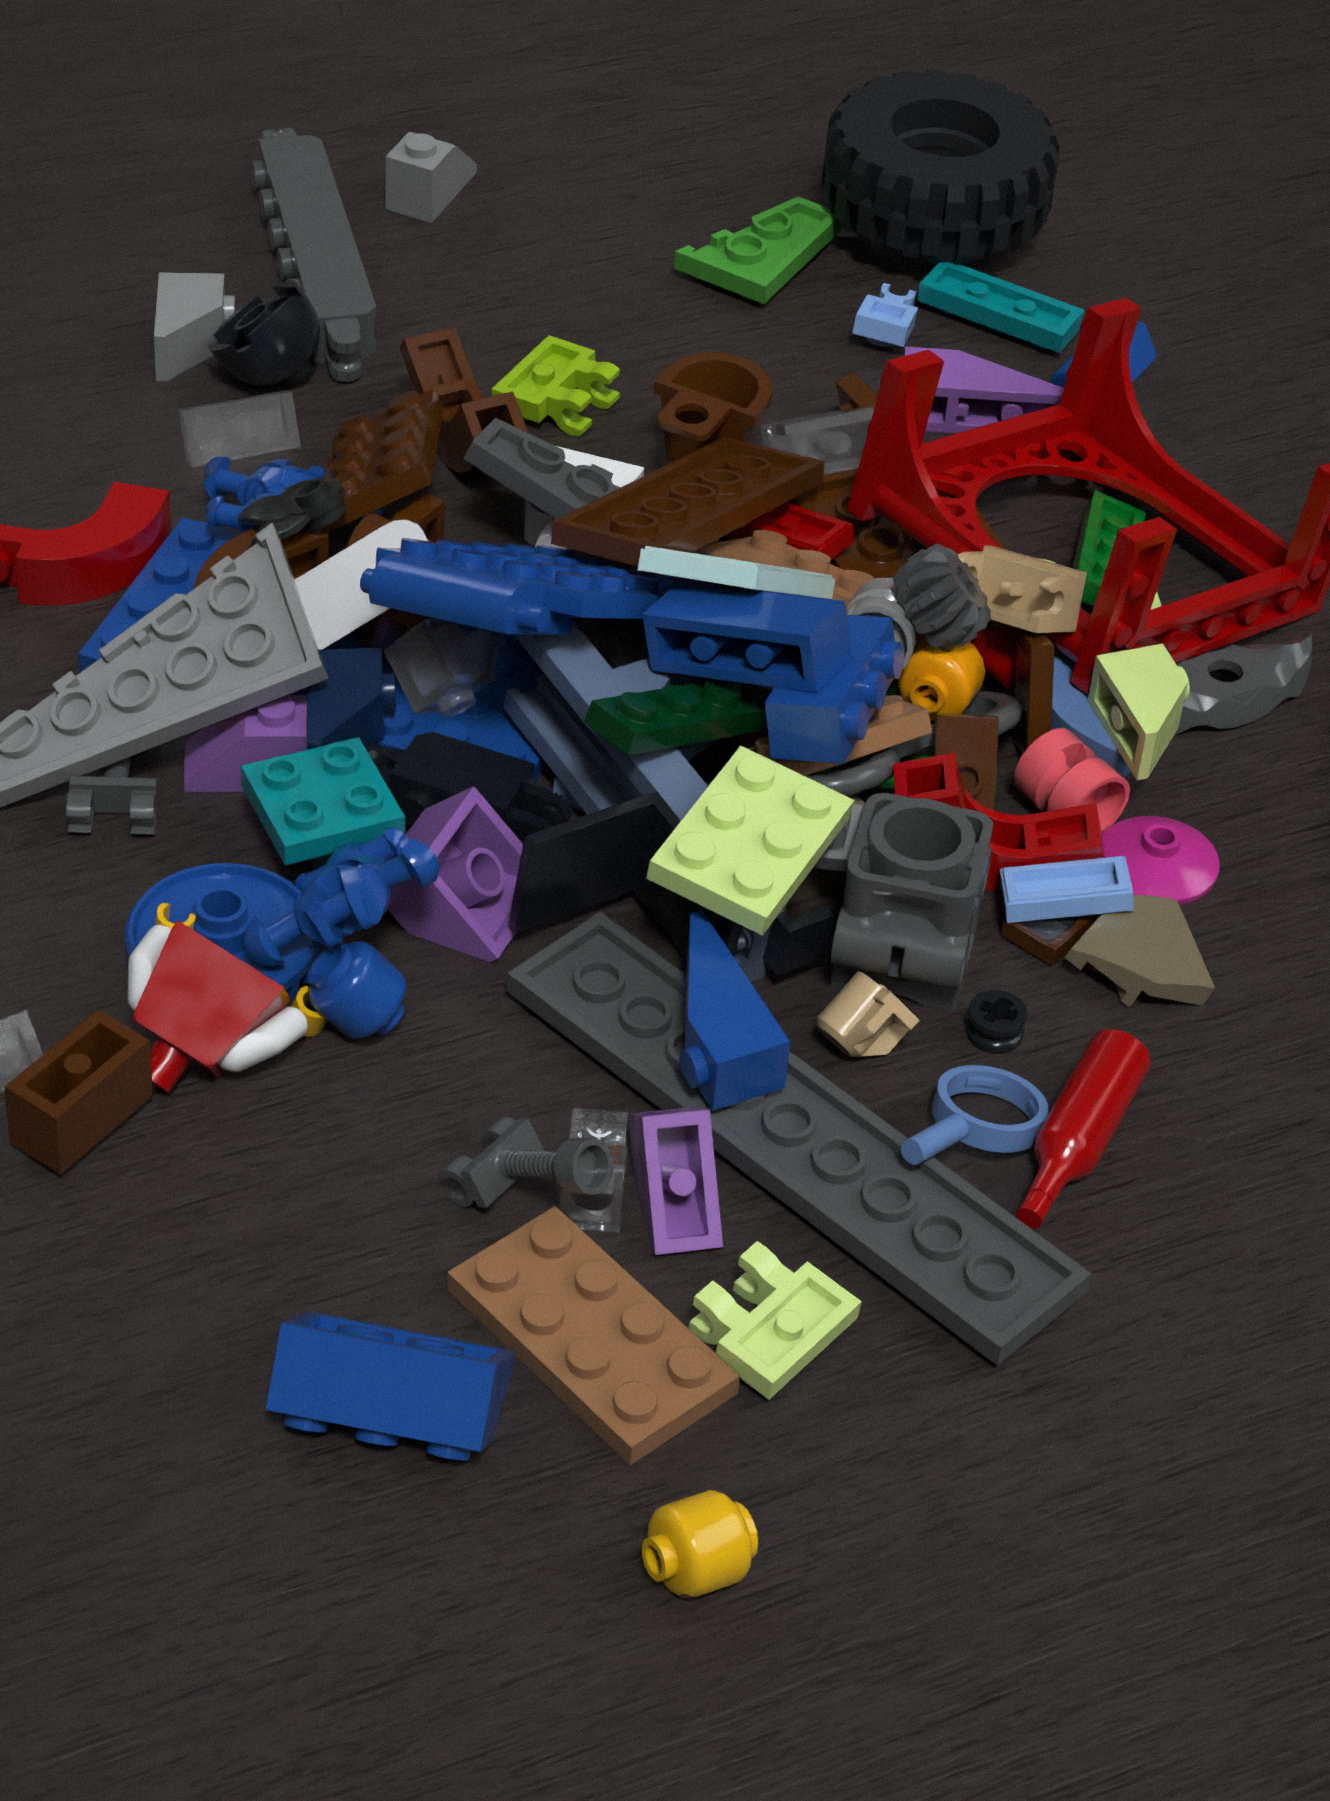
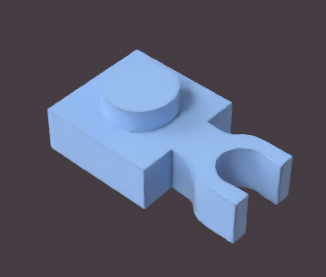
[852,283,918,347]

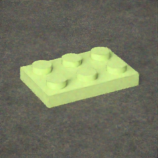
[646,746,854,936]

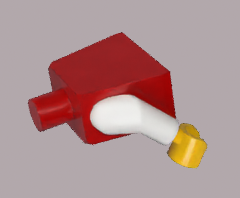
[127,903,327,1094]

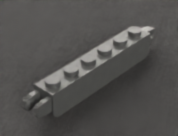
[251,128,377,383]

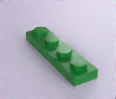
[1073,490,1146,613]

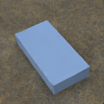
[1000,856,1134,923]

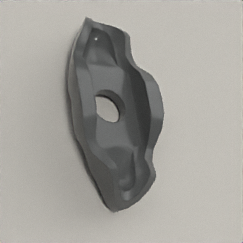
[1174,635,1313,736]

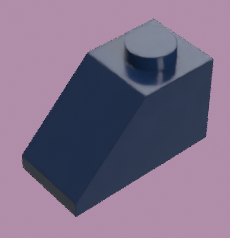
[307,648,396,749]

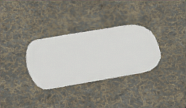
[295,520,428,649]

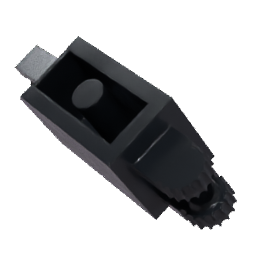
[365,732,573,844]

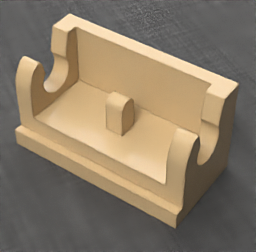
[958,546,1087,633]

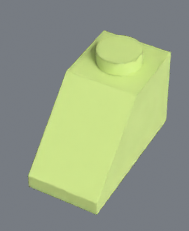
[1088,644,1190,780]

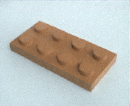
[447,1206,740,1466]

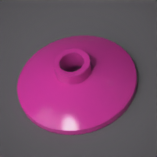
[1102,816,1220,905]

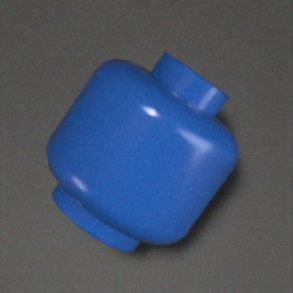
[307,941,406,1039]

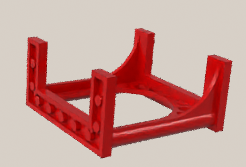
[847,298,1330,694]

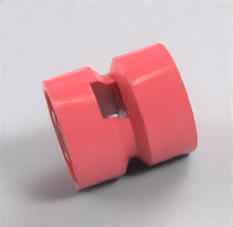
[1013,728,1130,834]

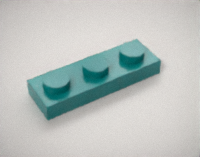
[917,261,1085,353]

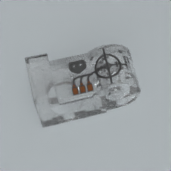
[559,1108,628,1233]

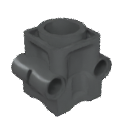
[830,793,993,1013]

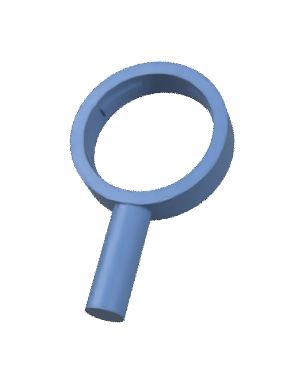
[901,1065,1048,1165]

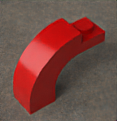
[0,482,171,606]
[893,753,1105,893]

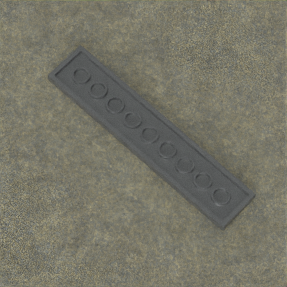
[506,912,1092,1366]

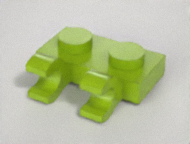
[491,335,620,437]

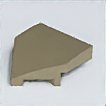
[1065,895,1215,1008]

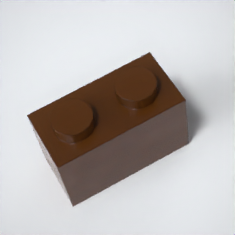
[4,1009,153,1175]

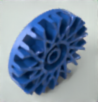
[124,863,320,1001]

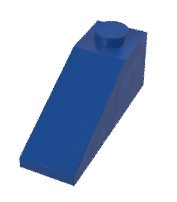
[679,910,790,1111]

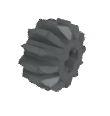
[893,544,991,652]

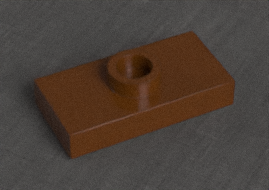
[933,713,999,810]

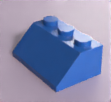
[265,1311,517,1460]

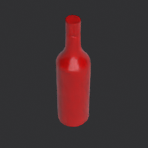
[1016,1029,1151,1229]

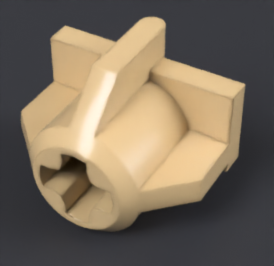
[816,971,920,1057]

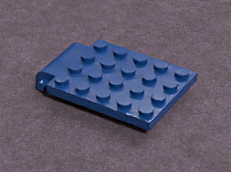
[360,538,721,635]

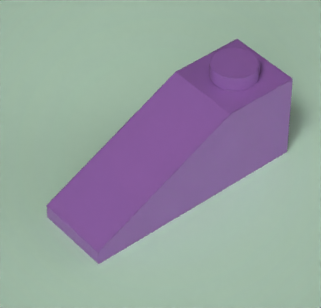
[903,346,1064,433]

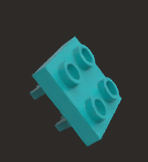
[241,737,405,870]

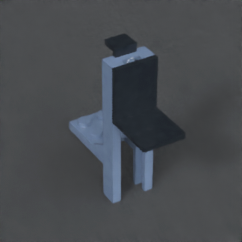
[503,621,836,982]

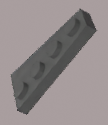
[463,418,626,564]

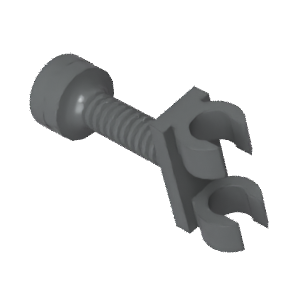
[66,756,158,835]
[438,1116,614,1208]

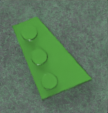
[674,197,841,304]

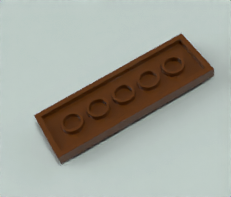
[551,437,825,574]

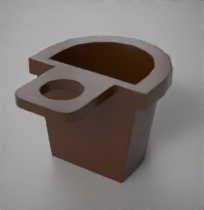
[653,352,773,462]

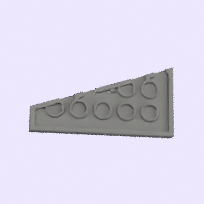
[0,523,329,807]

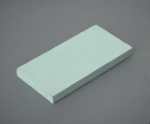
[638,546,835,599]

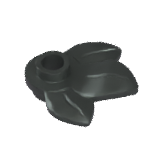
[237,478,347,547]

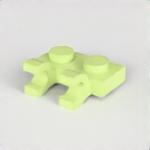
[688,1241,862,1400]

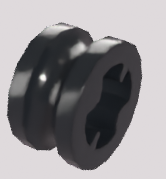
[965,990,1028,1054]

